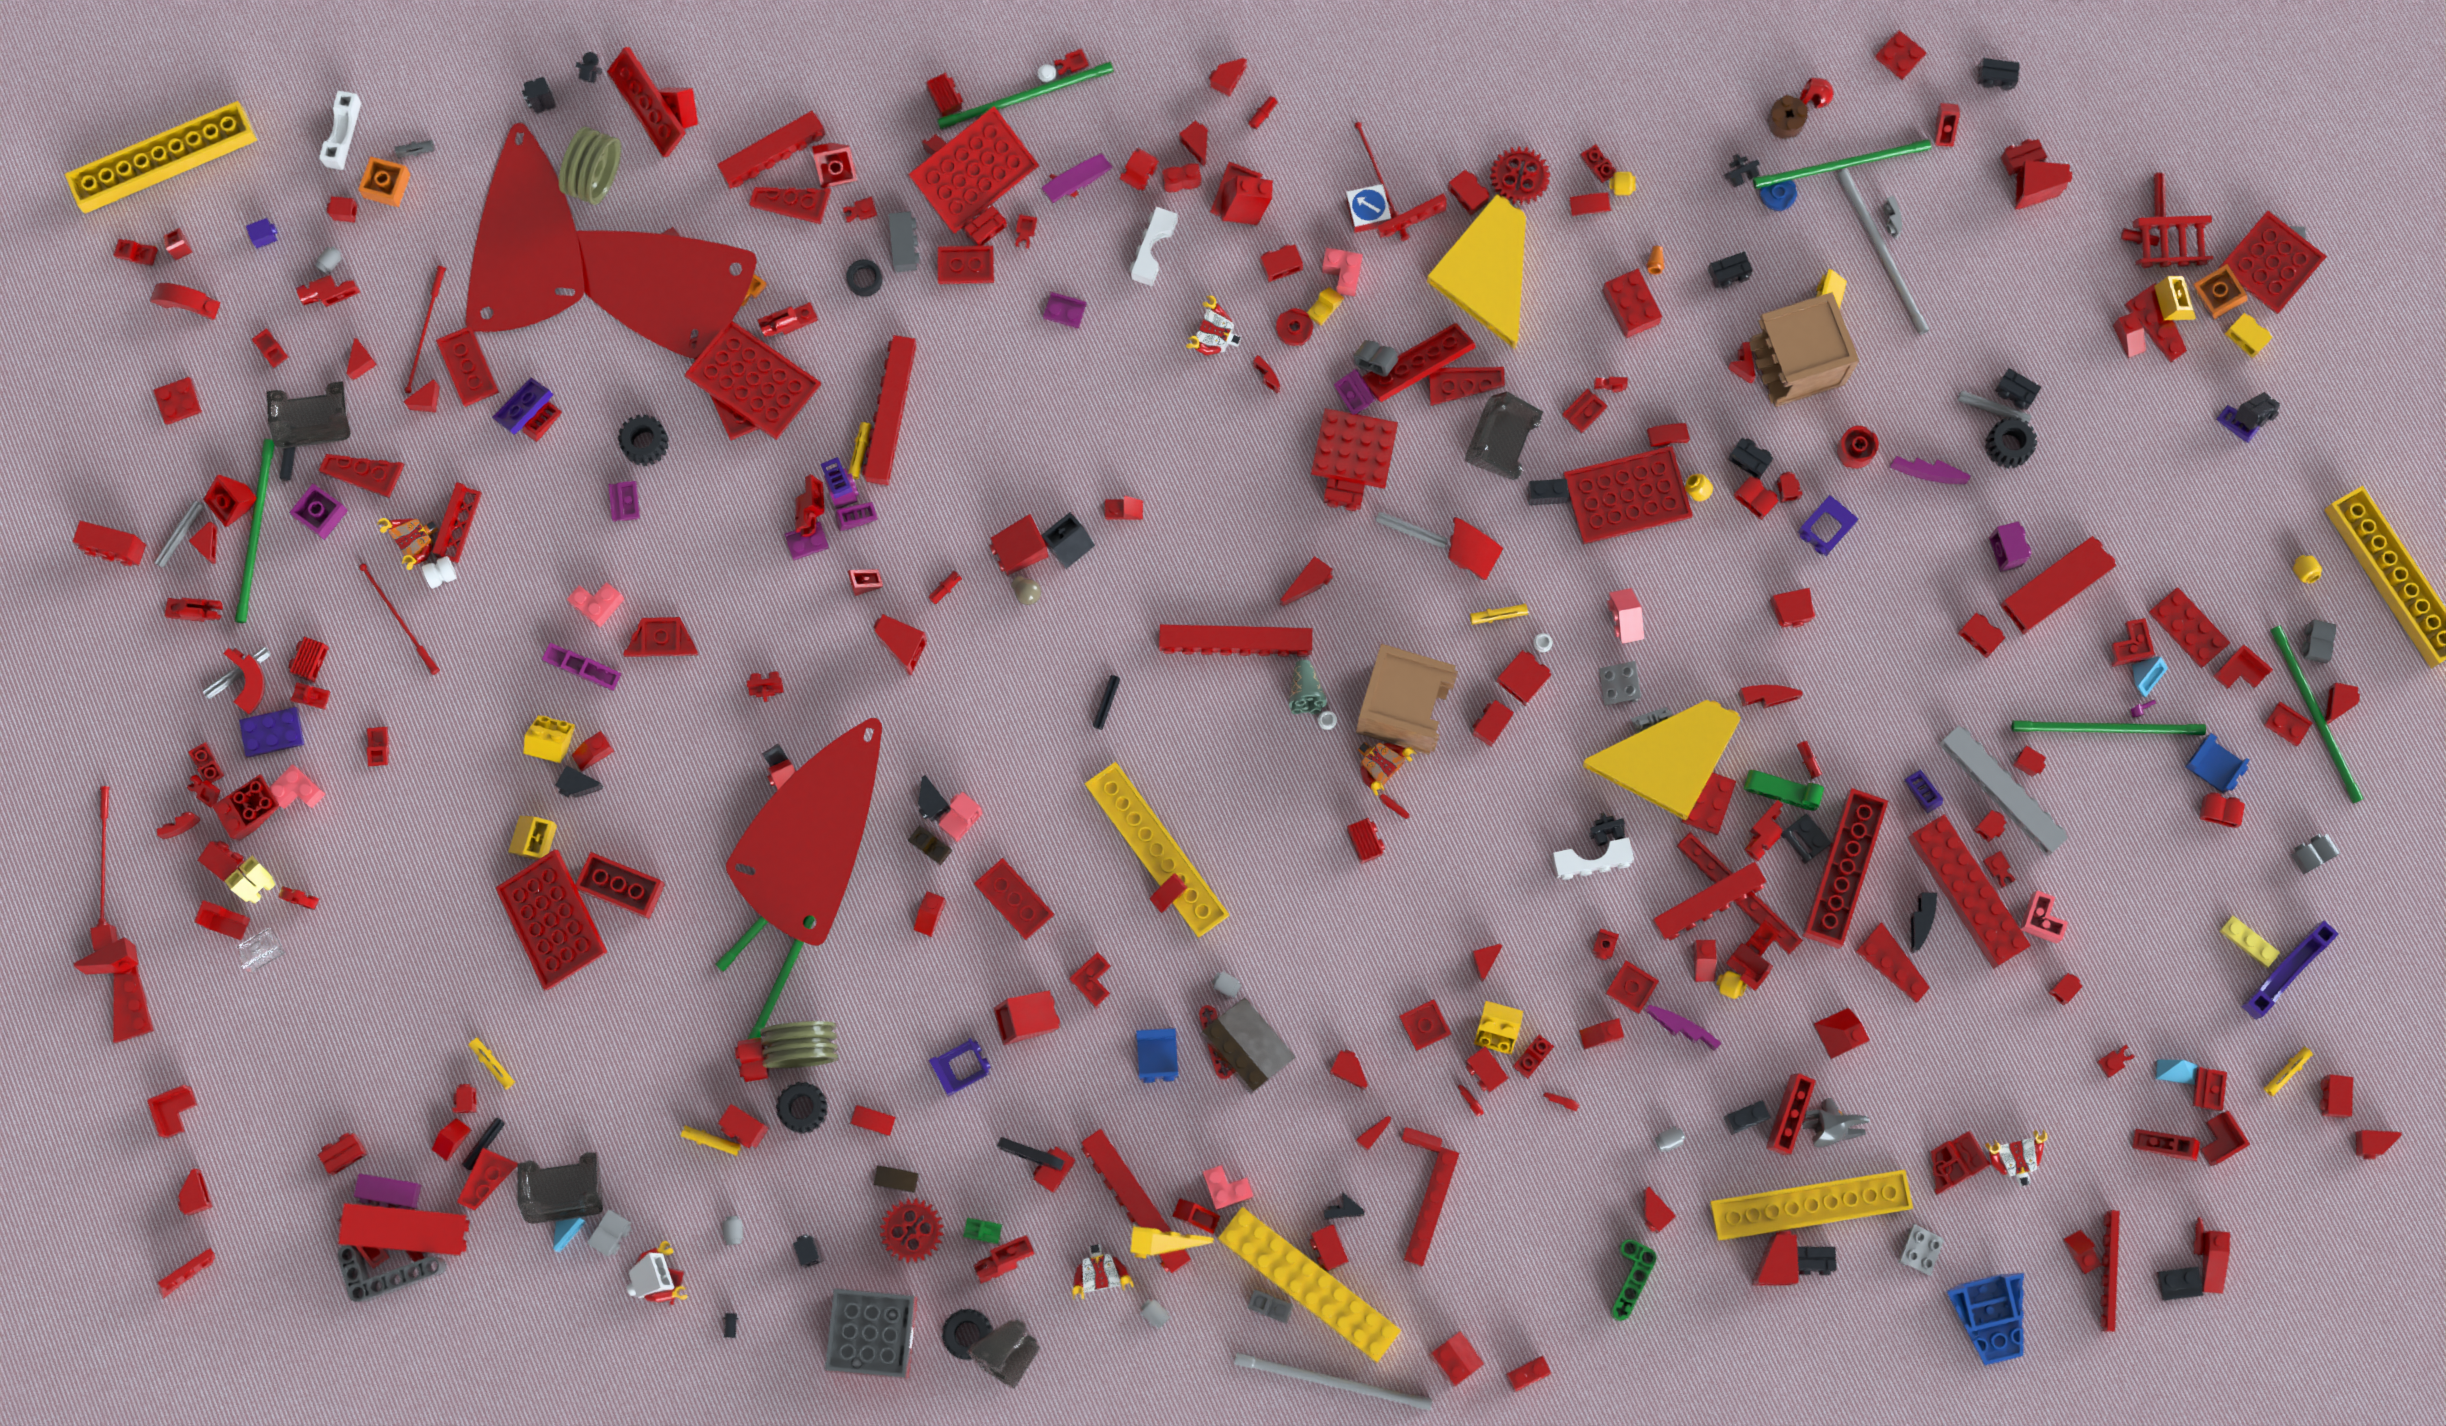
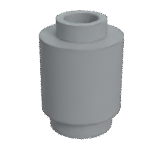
[314,246,342,275]
[1212,971,1242,998]
[1655,1126,1686,1152]
[722,1216,743,1245]
[1141,1299,1170,1329]

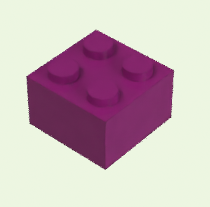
[289,483,348,540]
[1989,521,2031,572]

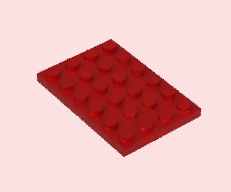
[907,106,1039,234]
[685,321,821,441]
[1563,446,1693,545]
[495,850,608,990]

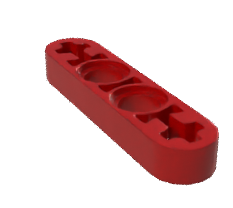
[1199,1005,1232,1080]

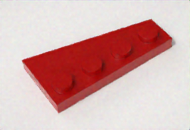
[749,187,831,225]
[1377,193,1447,238]
[2125,283,2187,363]
[1429,367,1505,406]
[318,454,405,498]
[1856,922,1930,1003]
[113,965,154,1043]

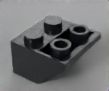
[1041,512,1095,569]

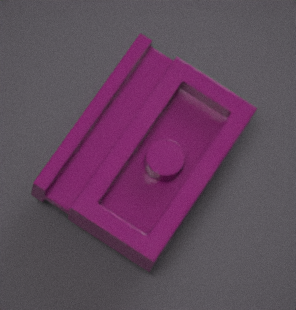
[1043,292,1087,329]
[1333,369,1376,415]
[608,481,641,522]
[784,522,829,561]

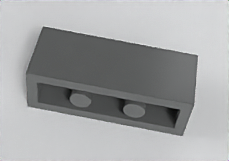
[889,211,920,273]

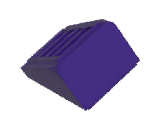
[2216,405,2260,443]
[820,457,853,499]
[1904,769,1943,814]

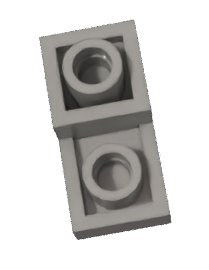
[1884,195,1902,239]

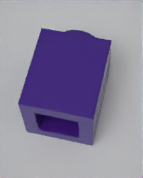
[246,218,278,248]

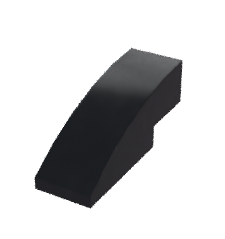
[1910,892,1937,953]

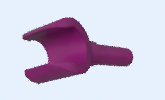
[2131,700,2156,718]

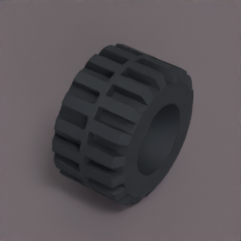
[618,414,669,466]
[1985,417,2038,468]
[776,1082,828,1134]
[942,1308,994,1360]

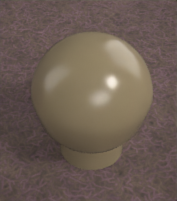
[1011,576,1041,605]

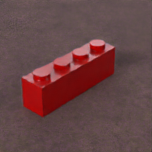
[1766,1073,1816,1156]

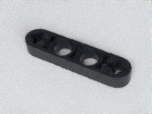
[996,1137,1065,1171]

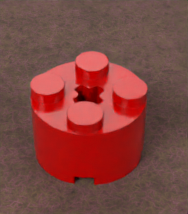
[1119,147,1159,191]
[1837,426,1879,468]

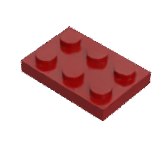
[938,245,994,284]
[1681,772,1736,835]

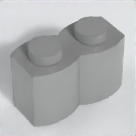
[587,1209,632,1257]

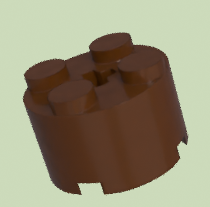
[1768,95,1808,139]

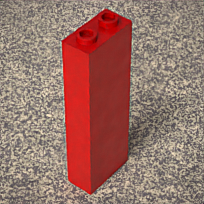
[2000,536,2117,635]
[338,1203,470,1256]

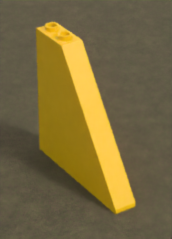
[1427,195,1526,349]
[1583,699,1741,820]

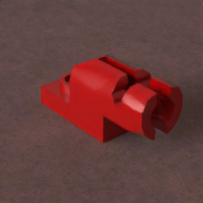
[295,275,361,307]
[757,302,818,337]
[795,474,824,537]
[164,597,223,622]
[1744,800,1783,862]
[973,1235,1035,1284]

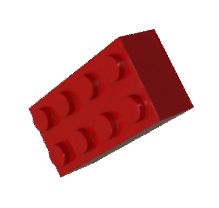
[575,852,665,920]

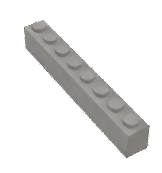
[1939,725,2069,856]

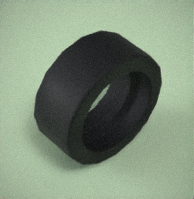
[846,259,882,297]

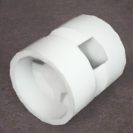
[422,556,457,589]

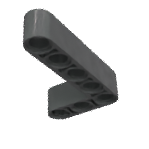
[337,1245,446,1302]

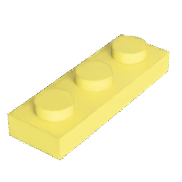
[2220,916,2280,968]

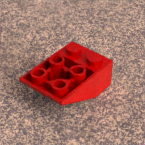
[212,774,280,841]

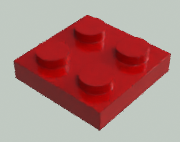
[1874,30,1927,81]
[153,377,202,425]
[1605,960,1659,1015]
[1399,999,1452,1052]

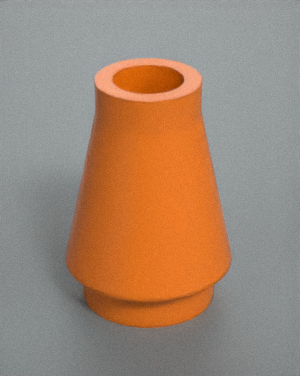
[1646,246,1665,275]

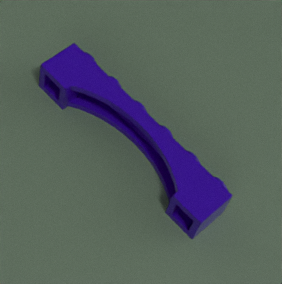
[2241,920,2339,1020]

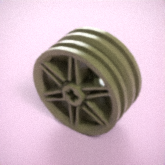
[559,126,621,205]
[760,1021,839,1068]

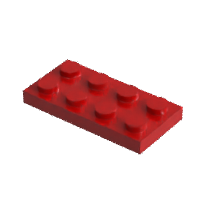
[436,325,500,407]
[2148,587,2230,668]
[974,858,1055,941]

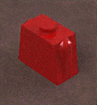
[1770,588,1815,628]

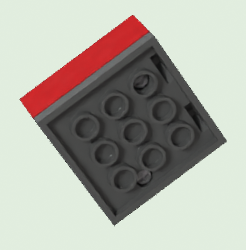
[825,1289,918,1379]

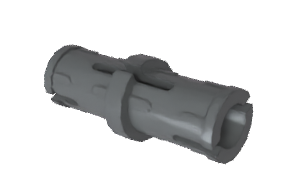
[395,140,435,158]

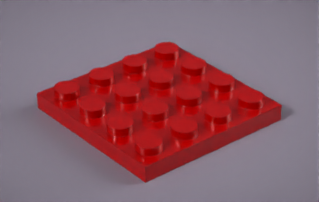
[2219,210,2327,314]
[1311,408,1398,489]

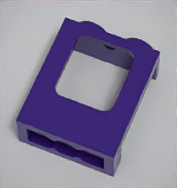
[1798,495,1859,557]
[929,1037,991,1097]

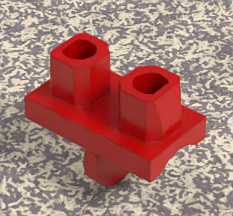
[747,671,784,702]
[291,682,331,710]

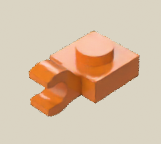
[741,274,767,307]

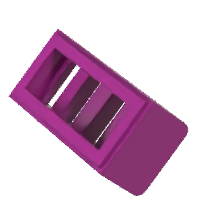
[835,502,878,531]

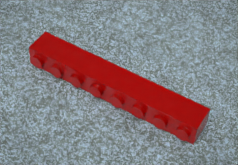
[862,335,917,486]
[1159,624,1313,657]
[1080,1128,1192,1274]

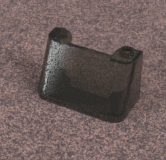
[266,381,351,448]
[1465,391,1543,480]
[517,1152,603,1223]
[967,1319,1040,1389]

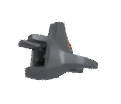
[1802,1098,1869,1148]

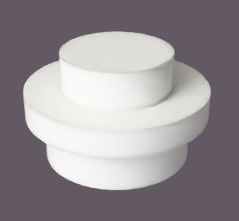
[1038,65,1056,83]
[1533,633,1553,652]
[1318,711,1337,730]

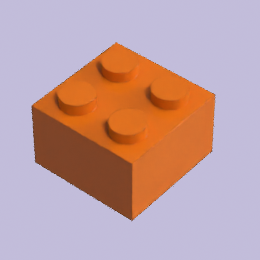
[358,156,411,208]
[2194,264,2247,320]

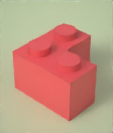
[1322,247,1363,297]
[567,582,624,628]
[1607,588,1644,644]
[269,764,325,809]
[938,791,983,842]
[2020,890,2068,944]
[1203,1165,1253,1211]

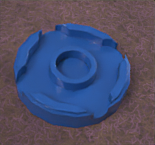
[1760,180,1797,211]

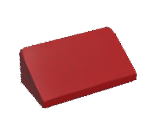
[1401,1127,1442,1153]

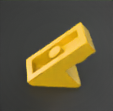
[1307,287,1344,326]

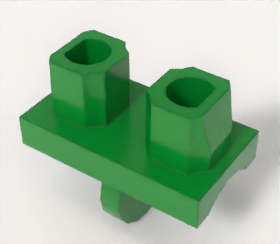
[963,1217,1002,1244]

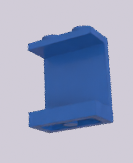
[2185,733,2250,794]
[1136,1028,1179,1083]

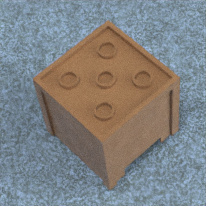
[1749,292,1860,407]
[1356,644,1458,755]

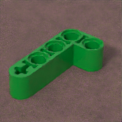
[1743,770,1824,811]
[1610,1239,1657,1321]

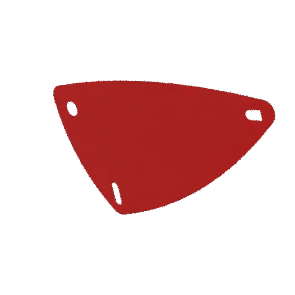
[465,123,584,332]
[576,230,757,358]
[726,718,882,946]

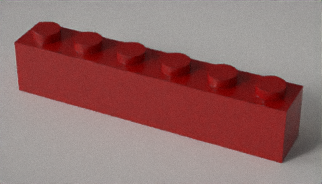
[717,110,826,189]
[1652,861,1767,941]

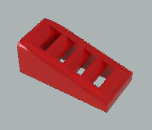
[522,401,562,442]
[1355,1115,1392,1151]

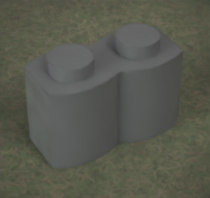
[1353,340,1398,376]
[2301,619,2336,664]
[2291,834,2340,874]

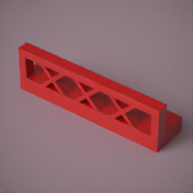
[432,482,482,563]

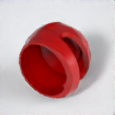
[1800,78,1834,109]

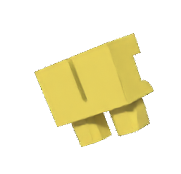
[225,855,275,903]

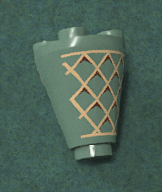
[1289,660,1327,714]

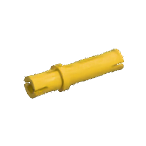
[848,422,872,479]
[1469,603,1528,625]
[468,1037,515,1090]
[2263,1046,2313,1097]
[681,1125,741,1156]

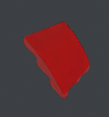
[1448,517,1504,580]
[1931,1131,1991,1195]

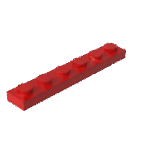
[1404,1147,1460,1267]
[2100,1210,2120,1332]

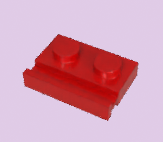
[1562,388,1608,434]
[2264,702,2313,747]
[2192,1067,2227,1111]

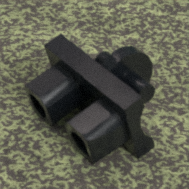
[575,52,602,83]
[1724,154,1760,187]
[1589,812,1625,846]

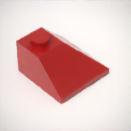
[812,143,858,188]
[203,474,257,527]
[1814,1007,1870,1059]

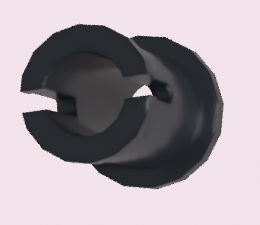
[723,1313,739,1338]

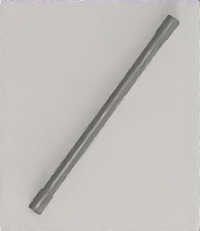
[1837,169,1930,335]
[1234,1353,1432,1411]

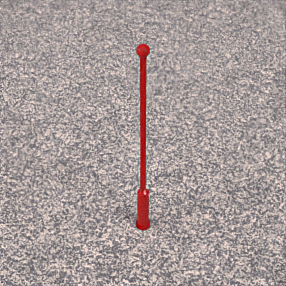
[1355,121,1410,241]
[404,266,446,394]
[359,563,440,675]
[98,786,110,923]

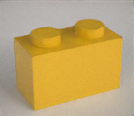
[2225,313,2273,358]

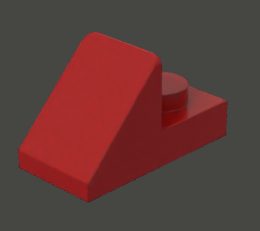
[1728,342,1756,383]
[1105,496,1143,520]
[2063,1230,2102,1275]

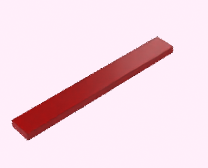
[1676,832,1803,955]

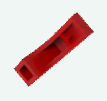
[150,283,221,320]
[223,648,265,715]

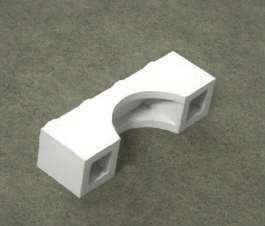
[319,90,361,170]
[1129,207,1178,286]
[1551,838,1634,880]

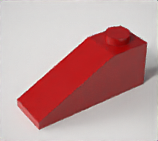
[1280,556,1333,606]
[73,937,139,975]
[2132,1129,2200,1162]
[2202,1230,2230,1294]

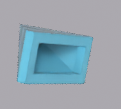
[2132,656,2168,697]
[2156,1059,2197,1085]
[553,1218,586,1252]

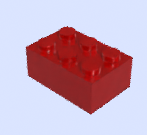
[1602,268,1663,338]
[72,520,146,567]

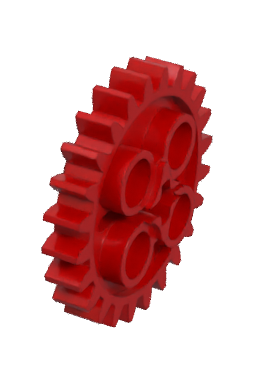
[1490,146,1550,206]
[880,1198,945,1263]

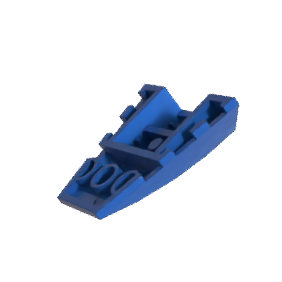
[1946,1272,2024,1366]

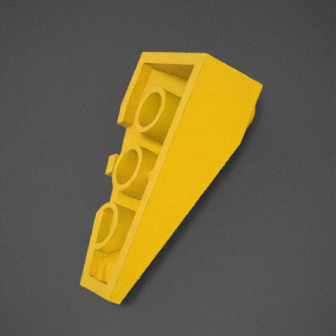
[1131,1227,1213,1259]

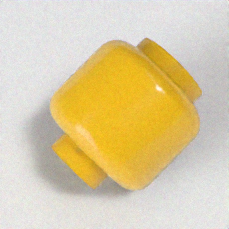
[1610,171,1636,196]
[1685,473,1713,502]
[2293,555,2322,584]
[1716,971,1747,999]

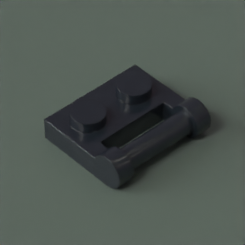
[1781,813,1831,864]

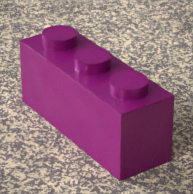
[824,468,859,509]
[353,1173,422,1210]

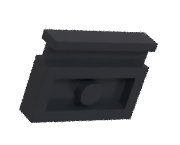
[2157,1266,2204,1301]

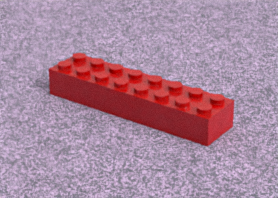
[1802,788,1889,949]
[1908,814,2031,969]

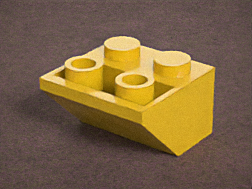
[1816,269,1847,309]
[2154,276,2196,320]
[523,715,575,763]
[508,815,557,860]
[1474,1001,1523,1055]

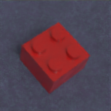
[718,1104,769,1149]

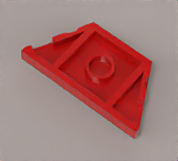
[623,617,698,657]

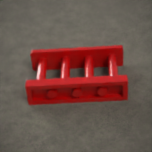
[2132,215,2214,268]

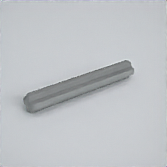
[1958,391,2031,424]
[154,501,204,568]
[1376,512,1448,548]
[203,647,271,699]

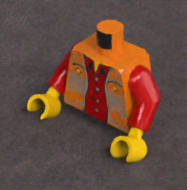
[377,518,439,570]
[1357,742,1417,796]

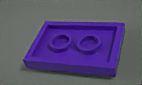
[492,377,554,435]
[239,707,305,758]

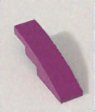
[1041,153,1113,204]
[1890,455,1971,485]
[541,643,622,691]
[1645,1005,1722,1051]

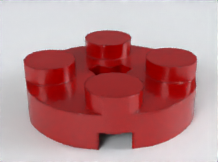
[1276,308,1313,346]
[278,886,319,910]

